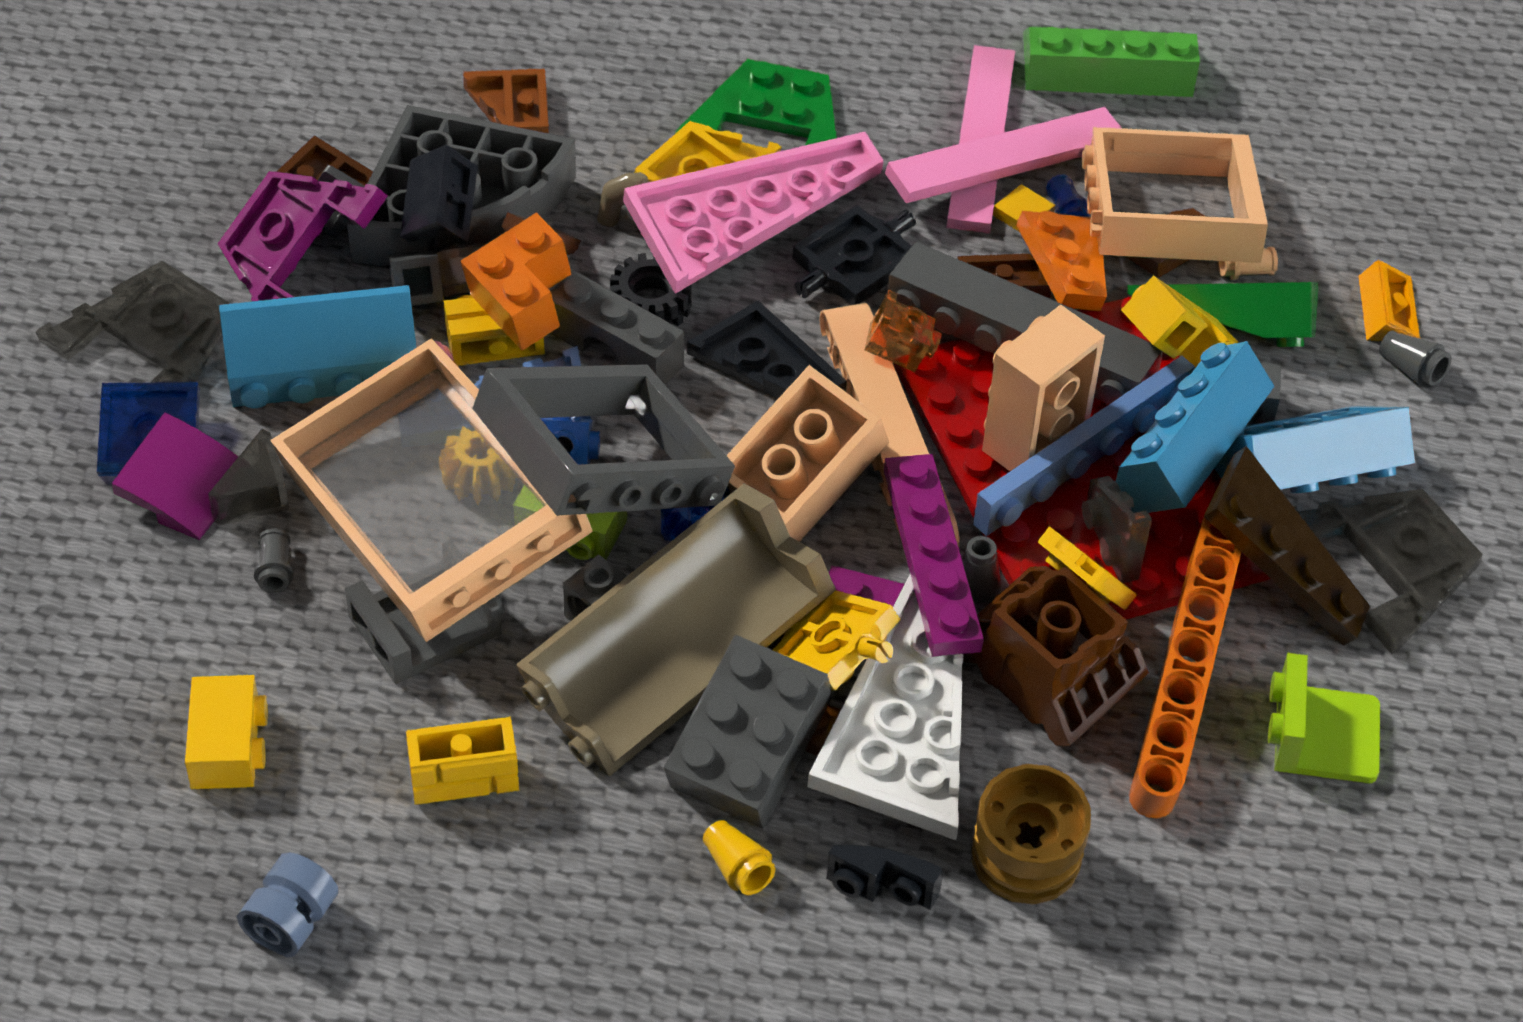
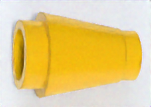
[703,820,775,895]

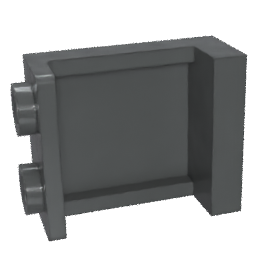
[345,541,505,685]

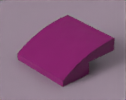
[111,412,251,540]

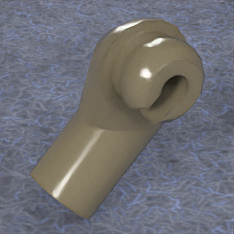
[597,172,650,227]

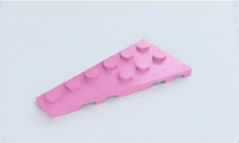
[623,132,884,294]

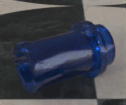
[1046,174,1089,217]

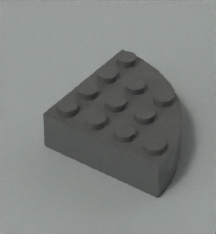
[347,105,576,267]

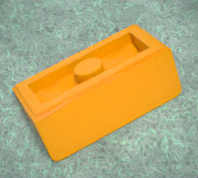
[1359,260,1420,341]

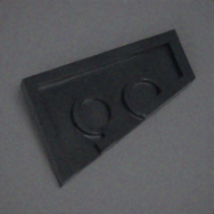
[687,301,847,399]

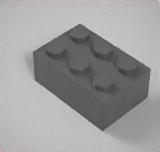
[663,634,832,829]

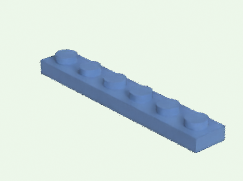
[973,356,1195,536]

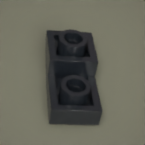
[826,845,944,910]

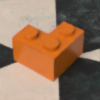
[460,212,572,351]

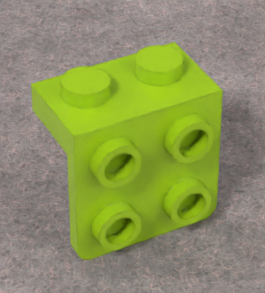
[1268,653,1380,784]

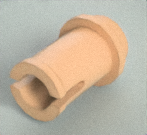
[1217,247,1278,280]

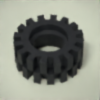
[610,253,692,326]

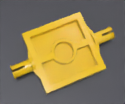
[773,591,901,690]

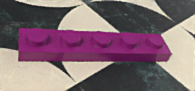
[884,454,984,657]

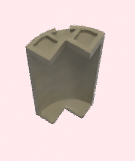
[516,483,836,777]

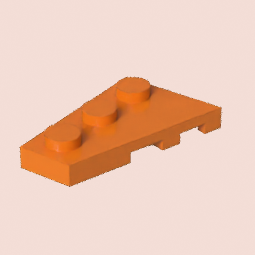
[1016,211,1107,311]

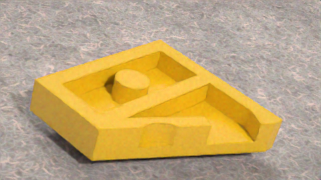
[1038,526,1137,610]

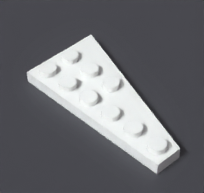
[807,575,963,840]

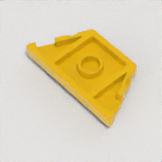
[634,121,782,182]

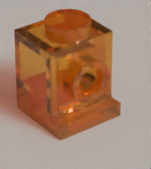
[864,290,942,372]

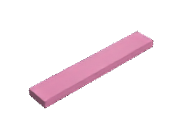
[946,45,1015,233]
[885,107,1121,203]

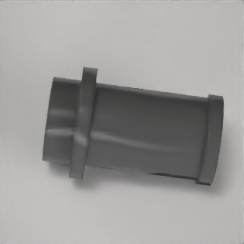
[254,528,294,593]

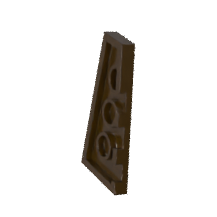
[1204,446,1370,646]

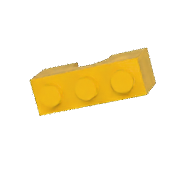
[1121,275,1239,368]

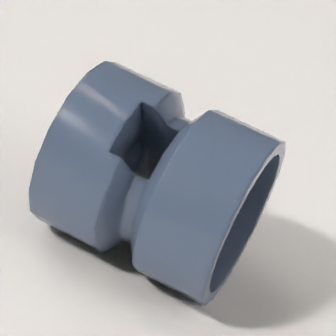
[237,852,339,957]

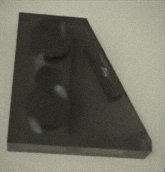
[1082,476,1152,583]

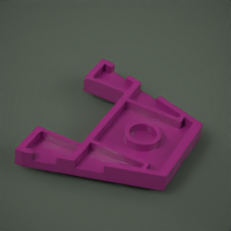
[218,171,388,302]

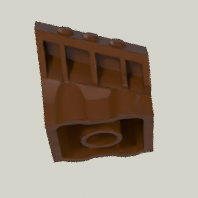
[963,566,1149,746]

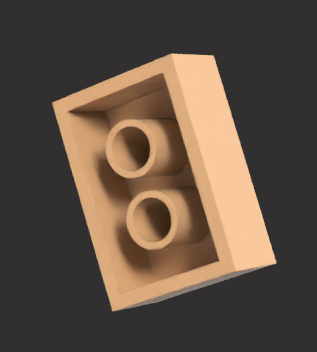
[982,305,1105,471]
[724,365,889,542]

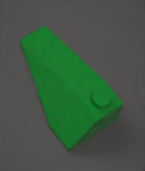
[1127,282,1318,347]

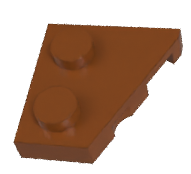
[463,68,549,134]

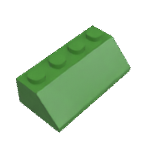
[1023,27,1200,97]

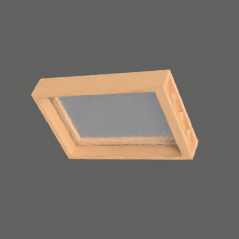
[270,338,593,642]

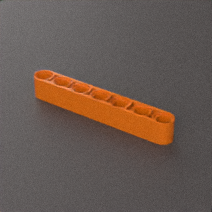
[1129,517,1241,818]

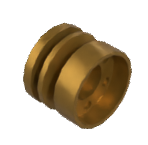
[971,764,1091,904]

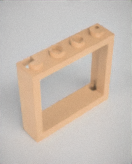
[1082,127,1268,263]

